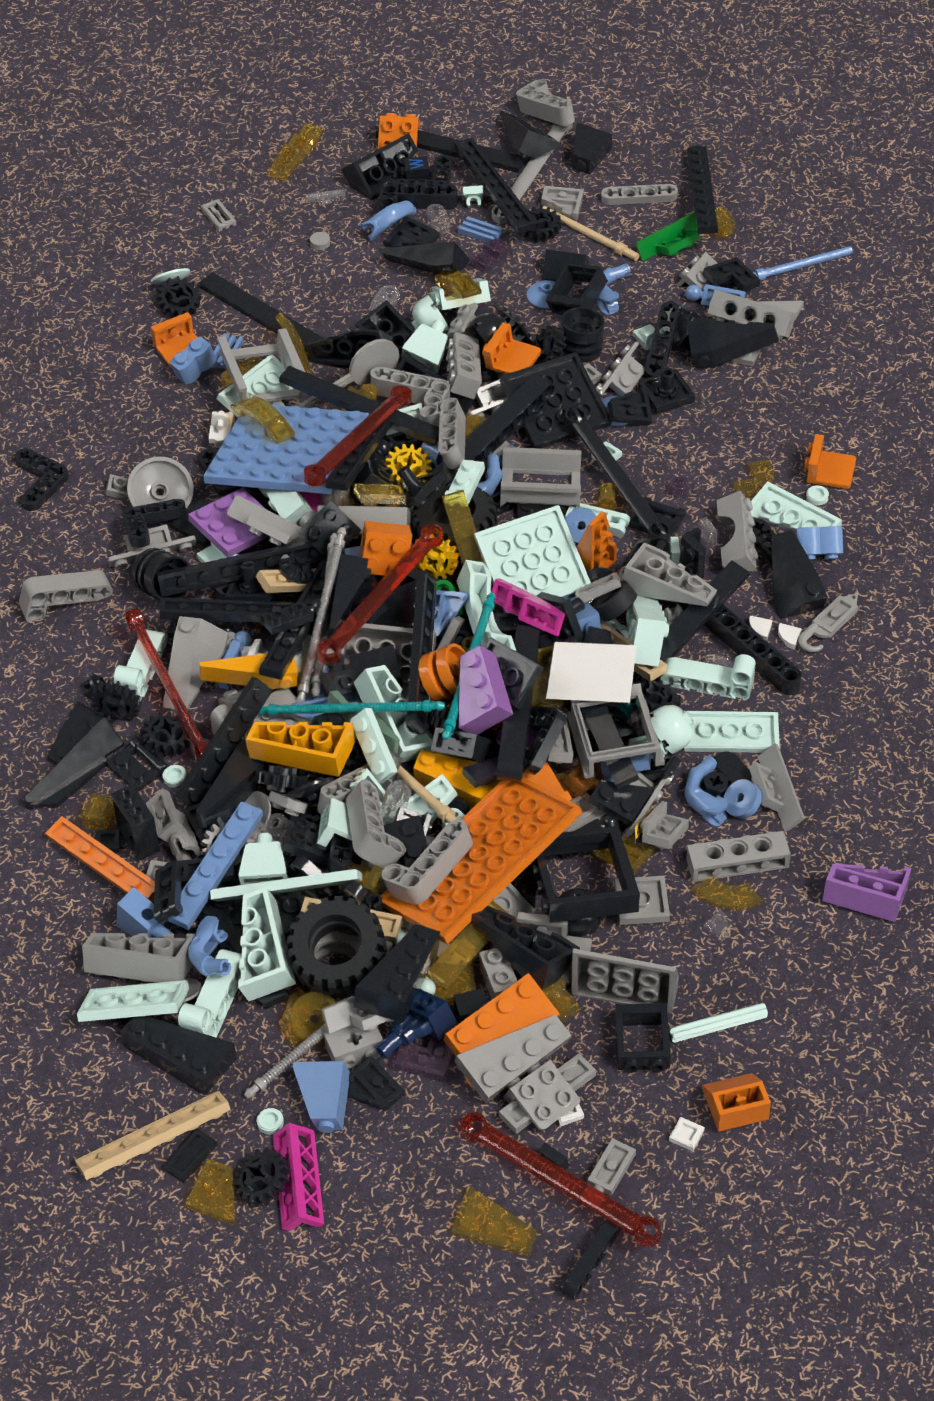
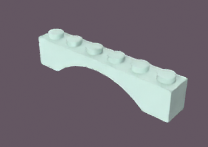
[457,560,516,651]

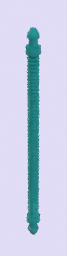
[442,592,496,740]
[258,700,445,716]

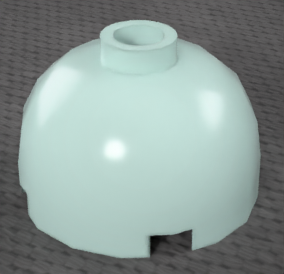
[411,295,449,333]
[650,705,694,754]

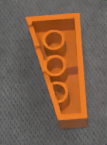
[443,973,560,1056]

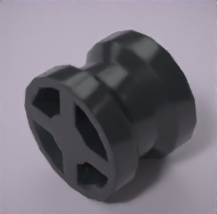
[703,772,728,798]

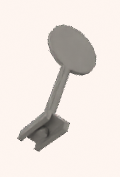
[271,339,399,408]

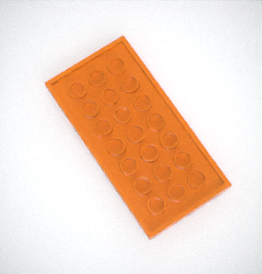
[381,777,582,944]

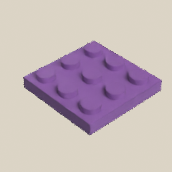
[188,488,270,557]

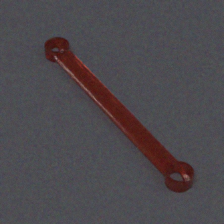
[303,386,412,486]
[317,524,444,664]
[125,607,209,760]
[460,1112,662,1247]

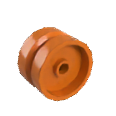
[418,643,467,702]

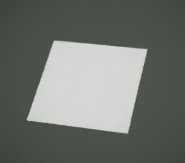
[546,642,637,703]

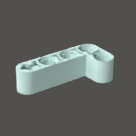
[114,629,167,701]
[660,654,756,701]
[178,949,242,1037]

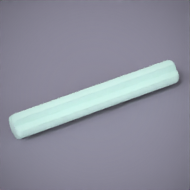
[669,1003,768,1042]

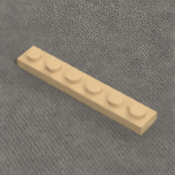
[75,1091,231,1180]

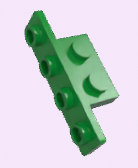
[635,211,701,261]

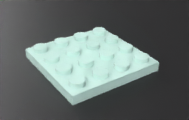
[474,505,591,613]

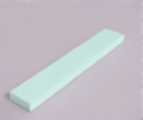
[210,869,363,902]

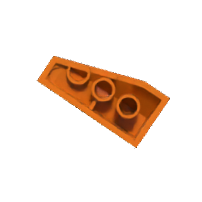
[576,511,617,572]

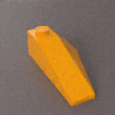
[200,653,298,689]

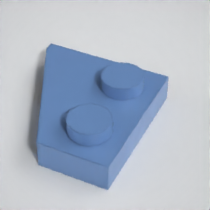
[434,590,468,638]

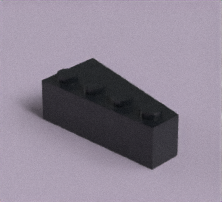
[354,924,440,1023]

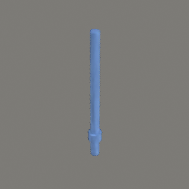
[753,246,853,281]

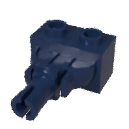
[375,989,458,1059]

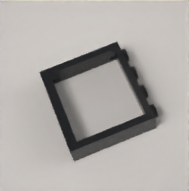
[531,826,640,923]

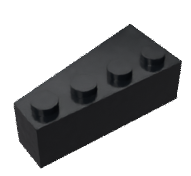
[120,1016,237,1096]

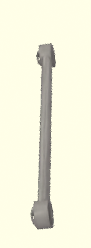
[492,123,573,224]

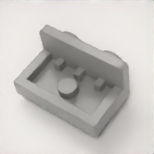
[677,252,717,290]
[640,801,689,849]

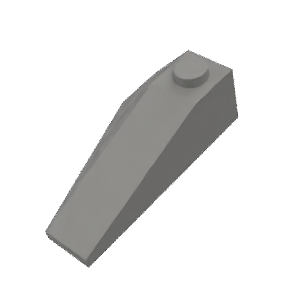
[622,543,717,606]

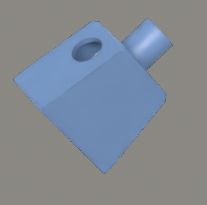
[117,887,172,938]

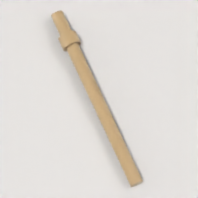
[543,206,639,261]
[393,760,458,823]

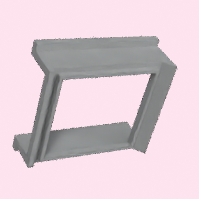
[217,328,305,406]
[500,447,581,508]
[566,683,665,779]

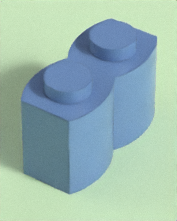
[170,337,217,384]
[796,526,843,560]

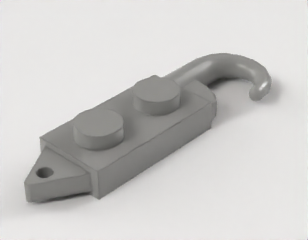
[798,593,858,652]

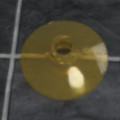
[290,992,337,1044]

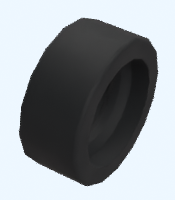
[592,580,637,622]

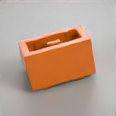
[702,1073,771,1132]

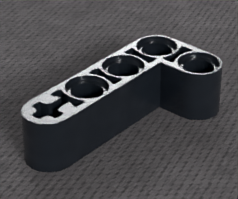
[379,182,458,211]

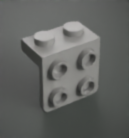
[503,1060,580,1131]

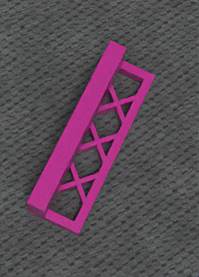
[273,1123,324,1231]

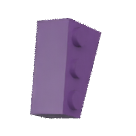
[459,645,513,735]
[822,864,912,922]

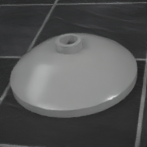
[127,457,193,521]

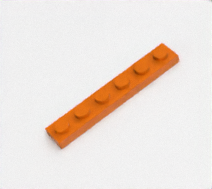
[45,816,155,902]

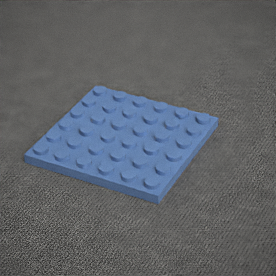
[203,403,369,494]

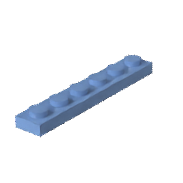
[168,801,263,930]

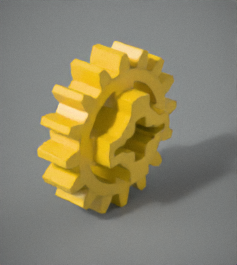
[385,444,432,486]
[409,534,459,579]

